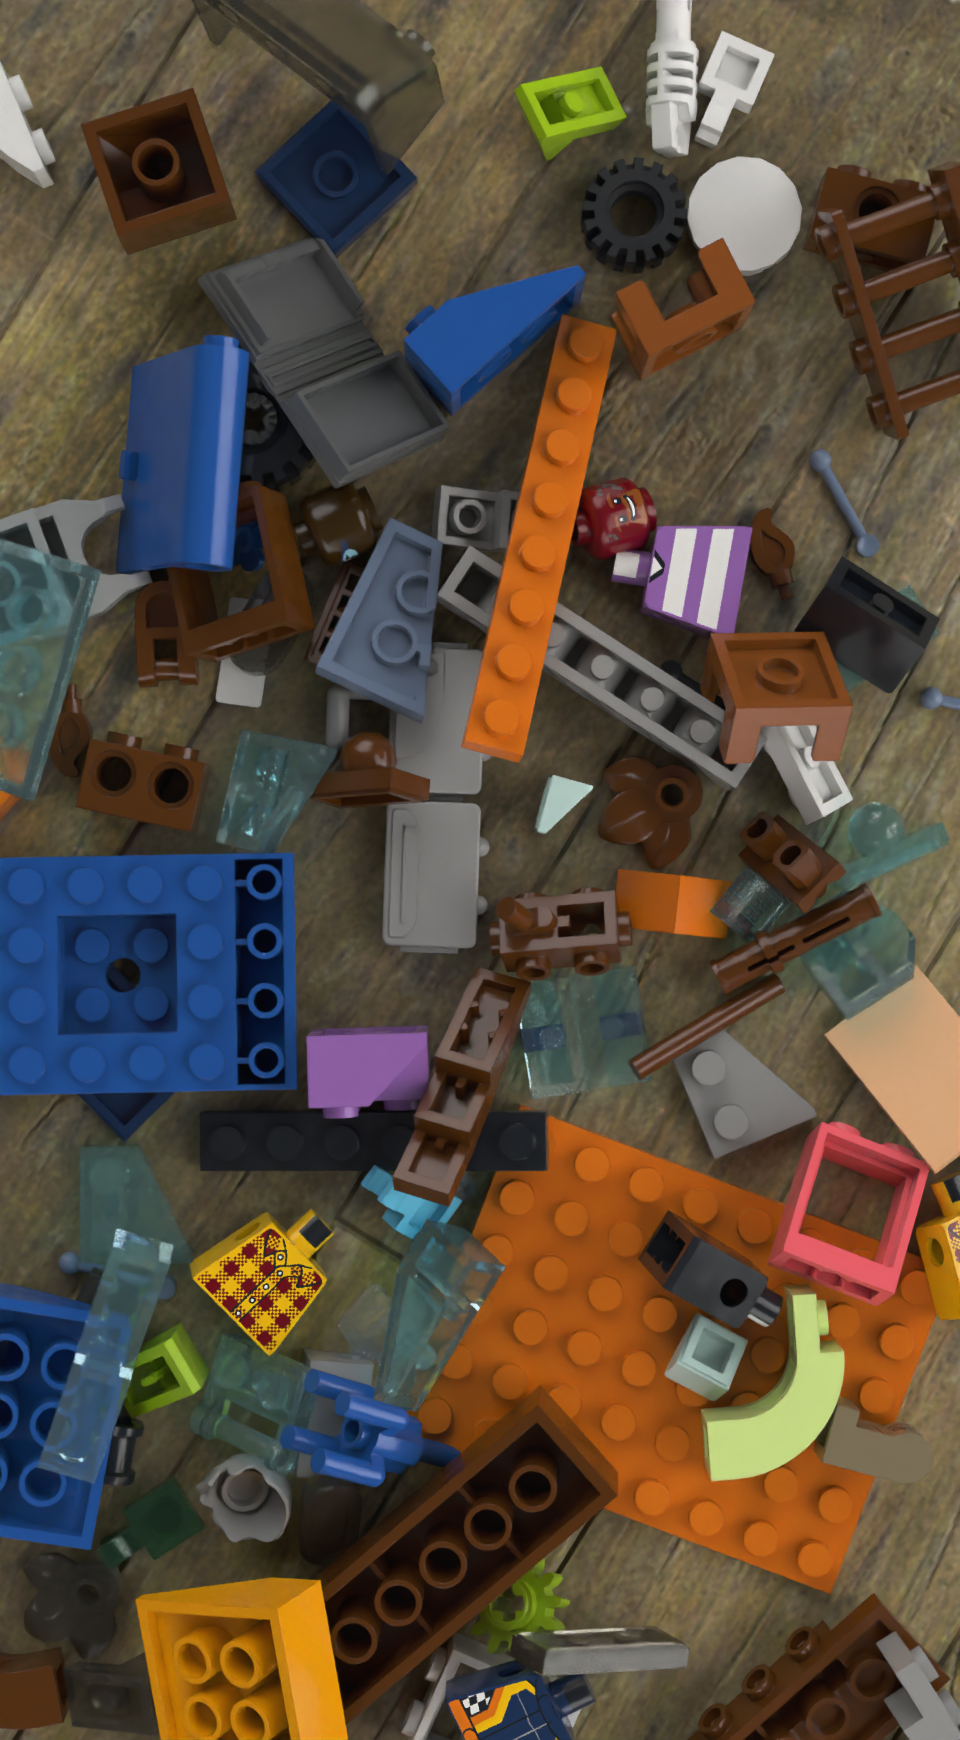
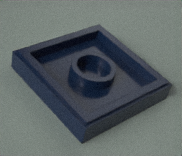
[254,93,418,258]

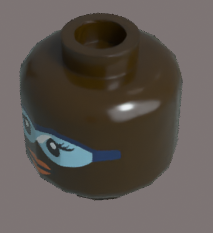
[292,482,383,566]

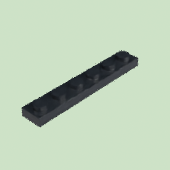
[200,1110,549,1171]

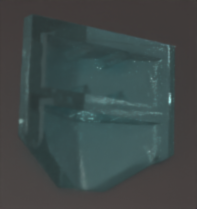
[799,888,916,1021]

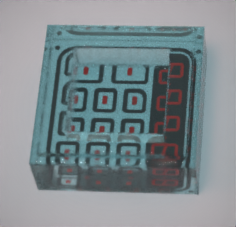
[710,867,790,943]

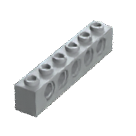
[438,545,768,791]

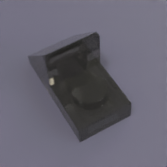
[63,1652,159,1736]

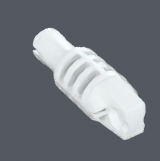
[645,0,699,158]

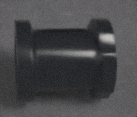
[103,1414,144,1486]

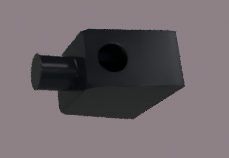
[638,1210,783,1329]

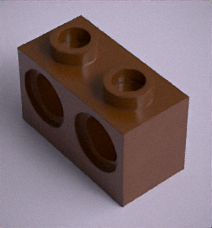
[76,731,211,833]

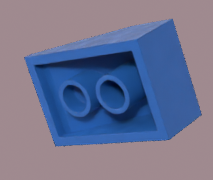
[403,265,586,416]

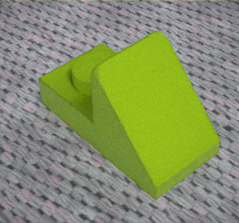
[514,66,627,161]

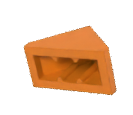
[615,869,733,939]

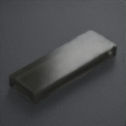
[510,1626,690,1677]

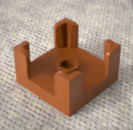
[609,238,756,381]
[700,631,853,764]

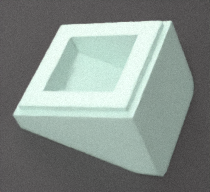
[533,775,594,835]
[664,1313,748,1401]

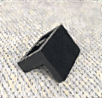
[794,556,940,693]

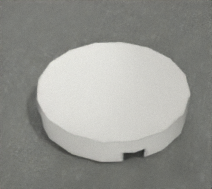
[685,156,802,276]

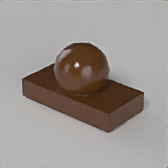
[302,731,430,809]

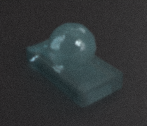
[832,802,950,891]

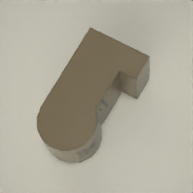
[813,1396,933,1484]

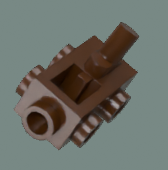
[489,887,633,981]

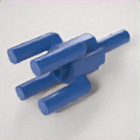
[280,1369,461,1487]

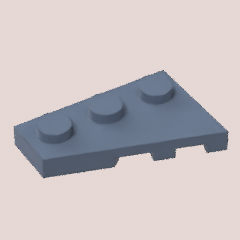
[315,517,443,724]

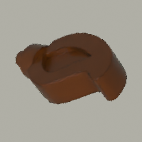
[749,507,795,601]
[47,684,93,777]

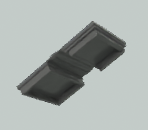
[197,237,450,489]

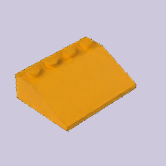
[135,1577,348,1740]

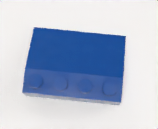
[0,1283,134,1550]

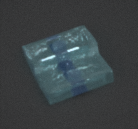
[520,965,653,1099]

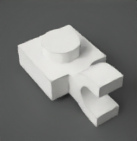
[694,31,775,150]

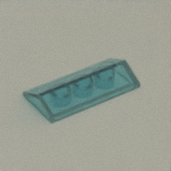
[0,538,102,801]

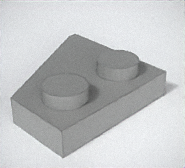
[673,1030,817,1159]

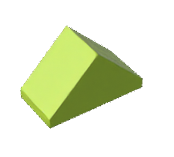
[119,1322,210,1418]

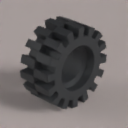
[580,157,688,274]

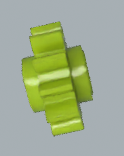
[470,1558,570,1659]

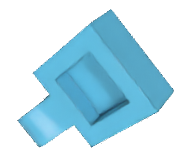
[361,1165,462,1248]

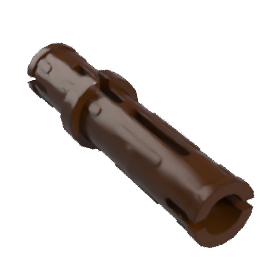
[708,882,882,995]

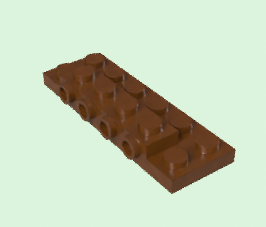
[688,1593,950,1740]

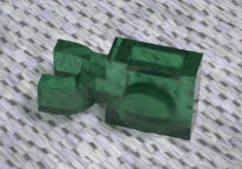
[97,1475,205,1570]

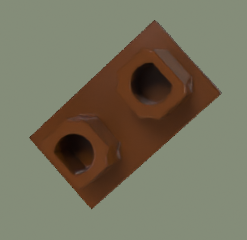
[738,811,847,914]

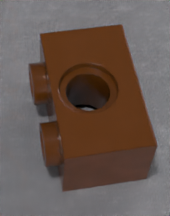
[802,164,935,272]

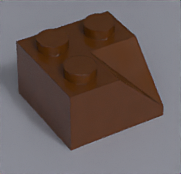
[81,88,237,255]

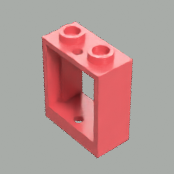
[767,1122,930,1306]

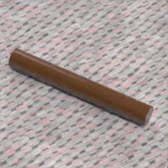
[628,973,785,1080]

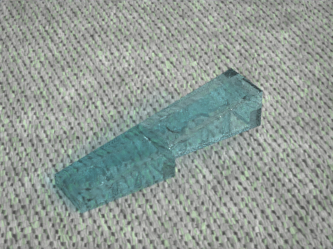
[37,1228,173,1484]

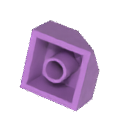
[306,1025,430,1118]

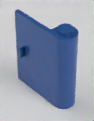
[116,335,250,574]

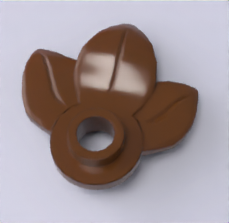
[598,756,703,869]

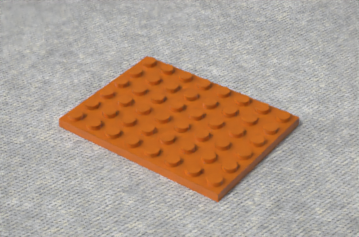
[405,1104,937,1594]

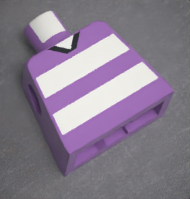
[611,526,752,638]

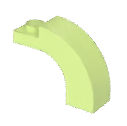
[701,1284,845,1481]

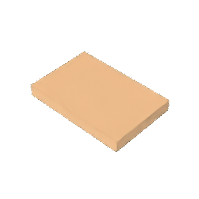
[824,965,960,1174]

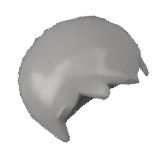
[196,1453,293,1542]

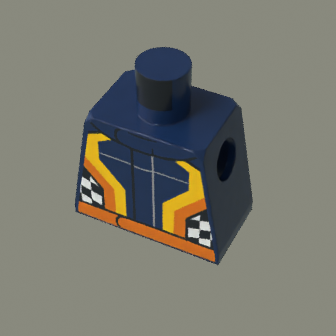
[445,1655,596,1740]

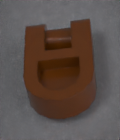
[134,580,199,688]

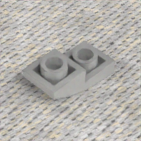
[431,485,519,553]

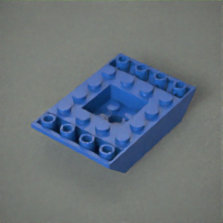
[0,853,298,1095]

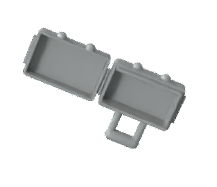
[325,642,492,954]

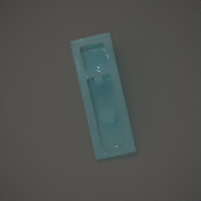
[373,1219,506,1411]

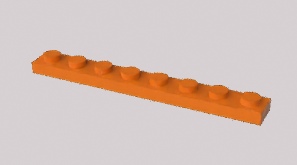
[460,314,617,763]

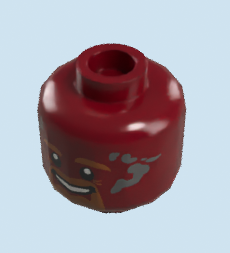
[571,478,657,560]

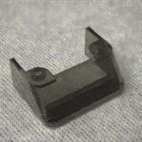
[192,0,445,175]

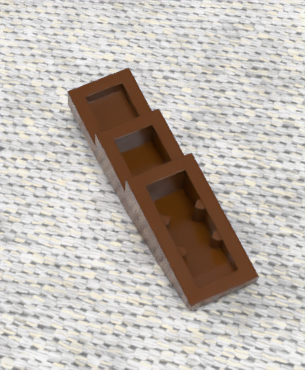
[392,967,531,1207]

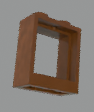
[167,481,315,662]

